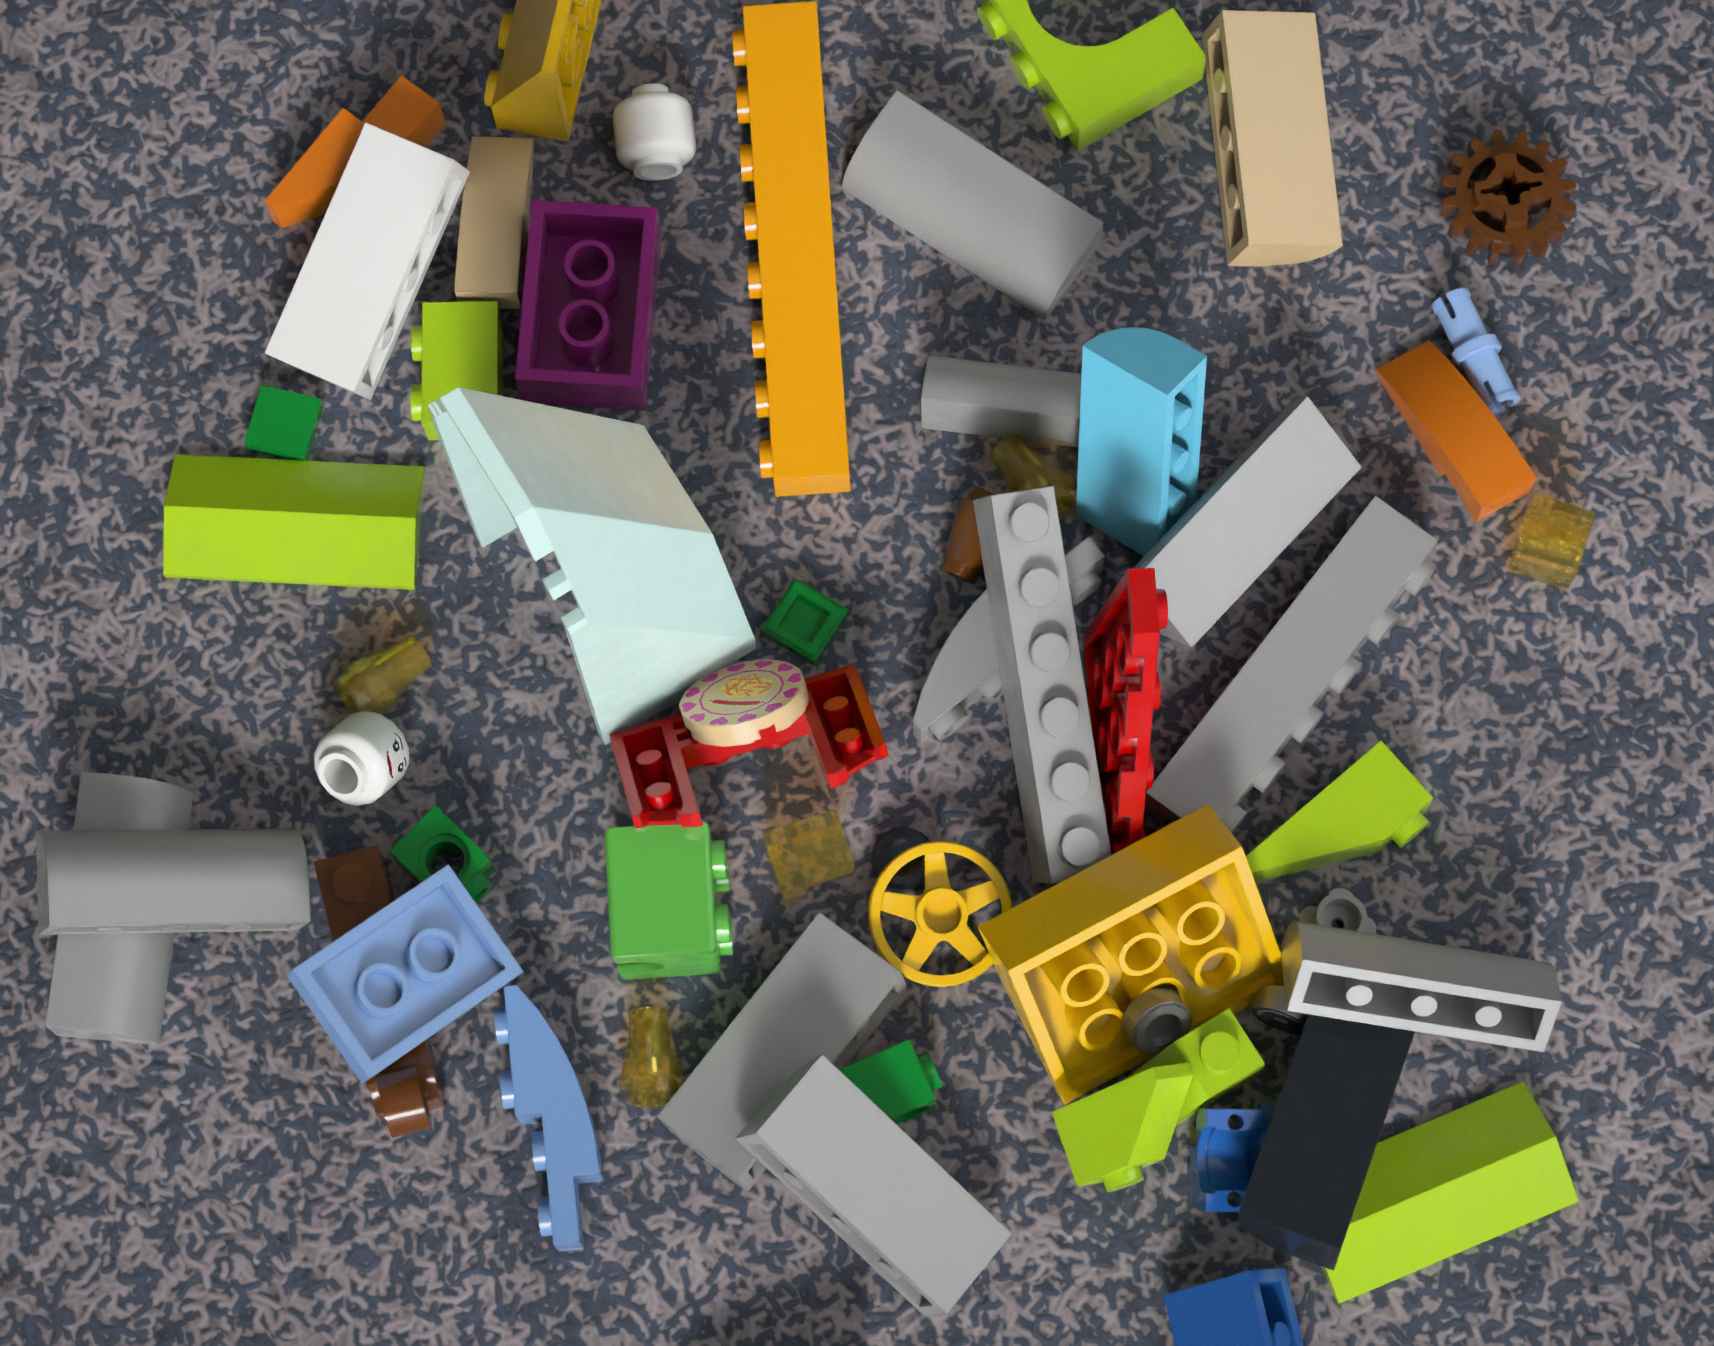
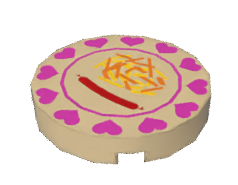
[679,659,809,747]

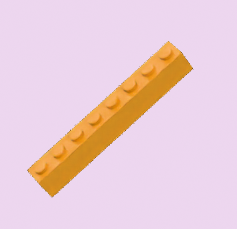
[732,1,851,497]

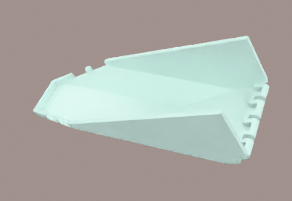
[427,387,756,745]

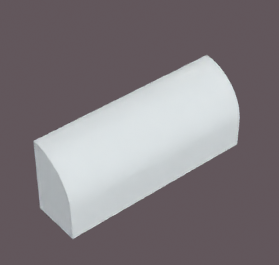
[265,123,470,400]

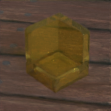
[762,809,855,905]

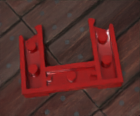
[609,664,889,828]

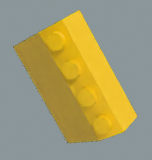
[484,0,602,142]
[978,804,1284,1105]

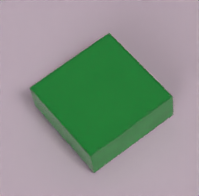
[244,385,324,461]
[761,578,849,667]

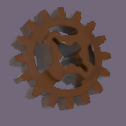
[1439,130,1576,267]

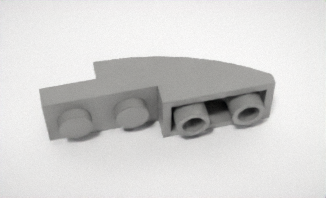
[913,537,1105,744]

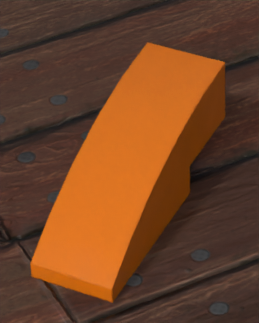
[264,75,446,228]
[1375,340,1537,522]

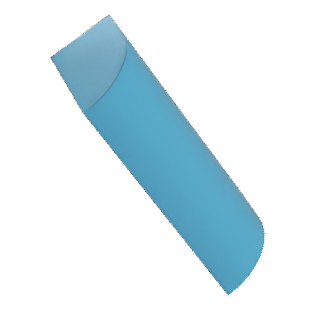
[1076,327,1207,556]

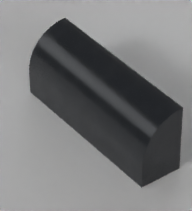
[1238,1014,1415,1271]

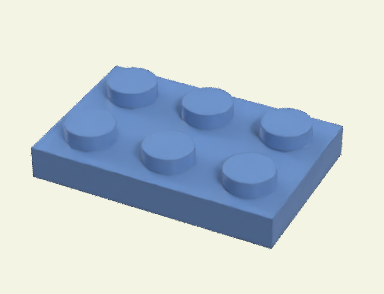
[286,864,524,1084]

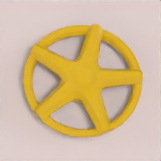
[868,841,1013,987]

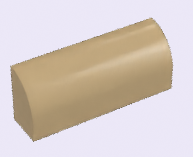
[1202,10,1343,266]

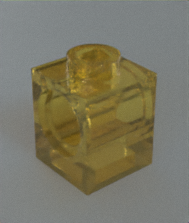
[1507,493,1596,590]

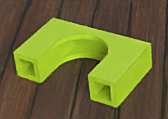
[977,0,1206,151]

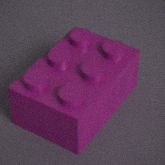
[515,200,662,411]

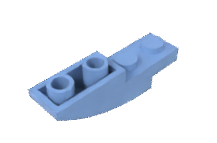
[494,985,604,1252]

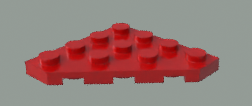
[1082,568,1168,855]

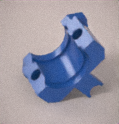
[1187,1102,1275,1212]

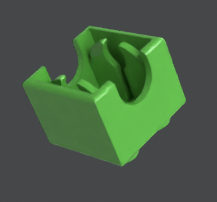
[604,822,733,980]

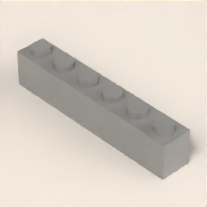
[973,486,1111,884]
[1145,496,1438,834]

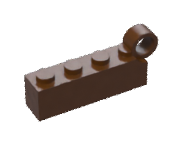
[314,845,446,1138]

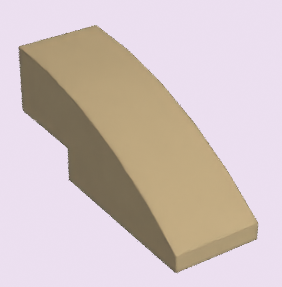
[454,136,534,310]

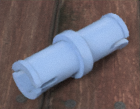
[1431,288,1521,415]

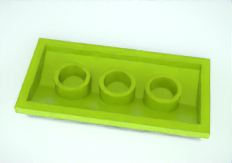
[163,454,425,590]
[1321,1081,1579,1304]

